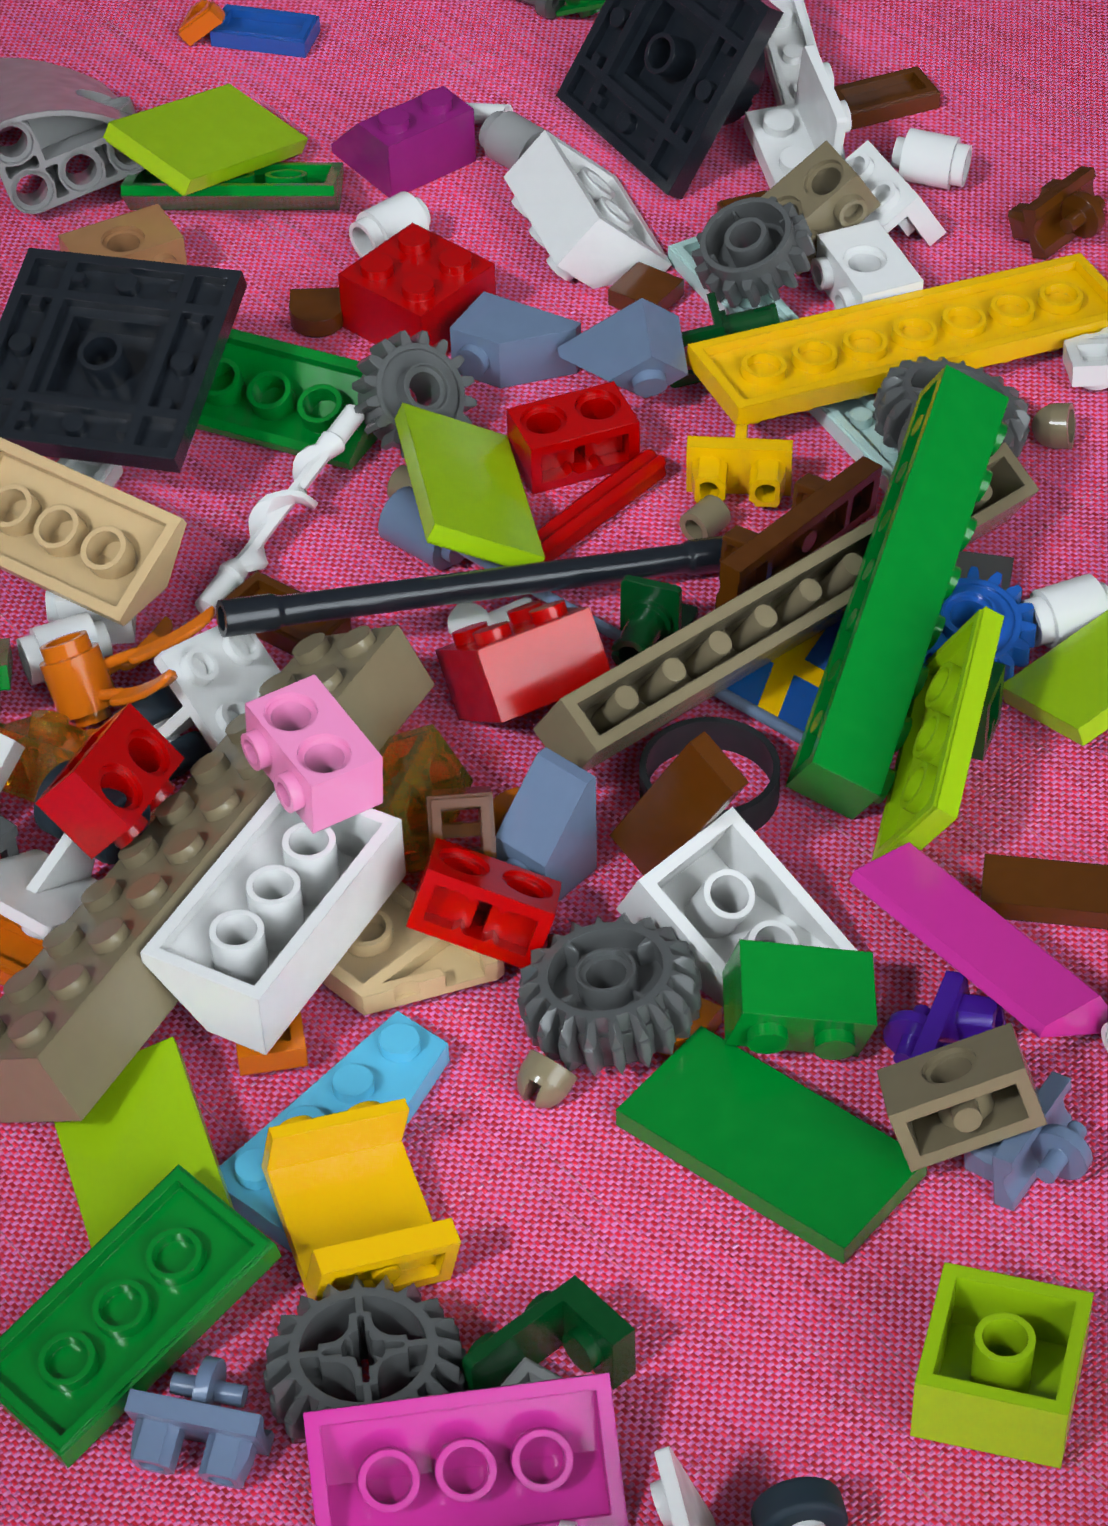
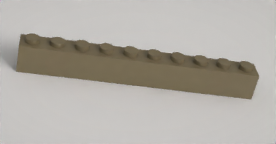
[533,442,1040,771]

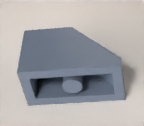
[450,291,581,388]
[557,298,689,398]
[496,747,597,902]

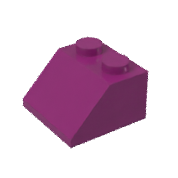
[331,86,476,197]

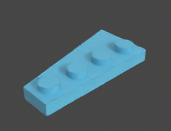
[220,1011,450,1252]

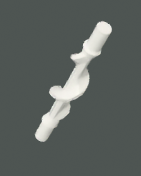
[195,404,365,616]

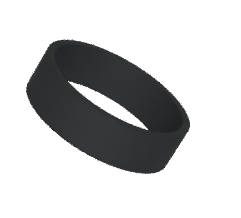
[639,717,780,832]

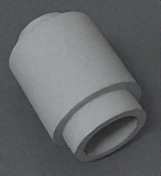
[479,111,553,170]

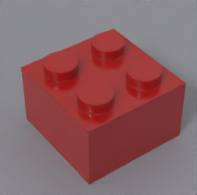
[338,222,496,354]
[435,600,611,723]

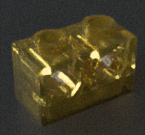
[373,724,474,874]

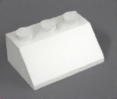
[504,130,672,289]

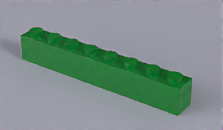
[785,364,1009,820]

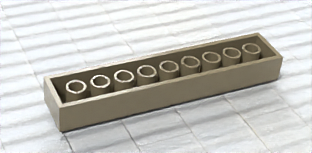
[0,625,435,1123]

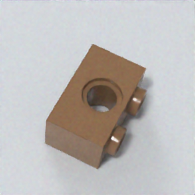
[58,204,187,265]

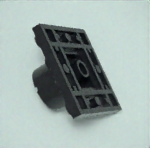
[556,0,784,199]
[0,248,247,473]

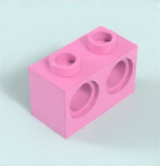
[241,674,383,834]

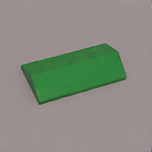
[120,162,344,210]
[196,329,378,470]

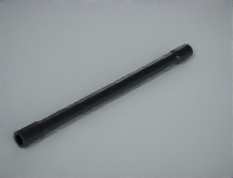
[216,535,723,637]

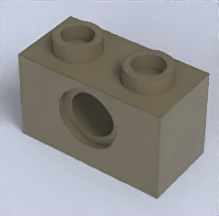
[877,1022,1047,1172]

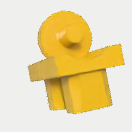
[686,424,793,508]

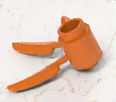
[39,606,215,728]

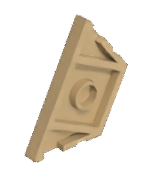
[322,881,505,1016]

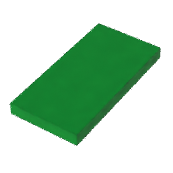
[616,1026,927,1264]
[0,1164,282,1468]

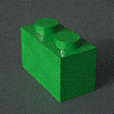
[722,939,878,1060]

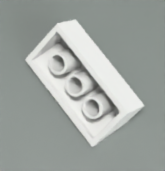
[140,791,406,1055]

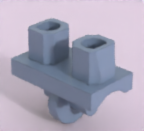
[964,1071,1093,1211]
[124,1356,275,1490]

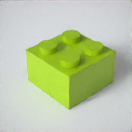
[910,1262,1094,1469]

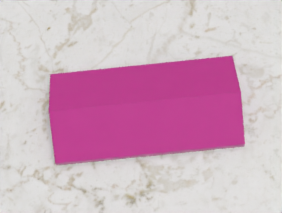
[849,842,1108,1038]
[303,1372,628,1526]

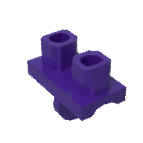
[883,971,1006,1063]

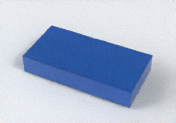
[210,4,320,58]

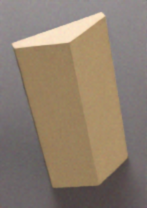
[0,437,187,626]

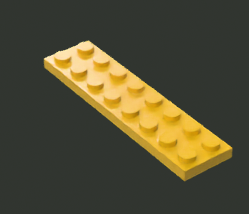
[686,253,1108,425]

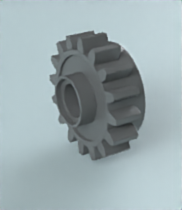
[692,196,815,308]
[352,330,477,458]

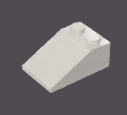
[616,807,858,1007]

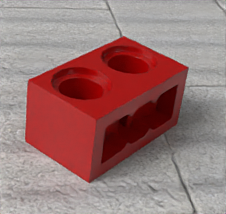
[506,381,640,495]
[35,702,185,859]
[406,837,562,968]

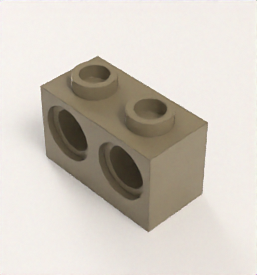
[761,140,881,276]

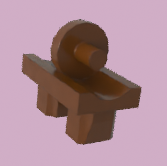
[1008,166,1105,259]

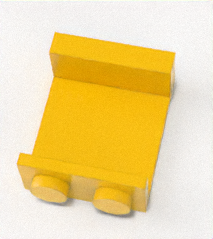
[261,1098,461,1301]

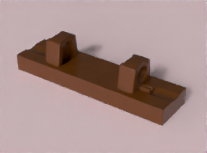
[715,456,883,609]

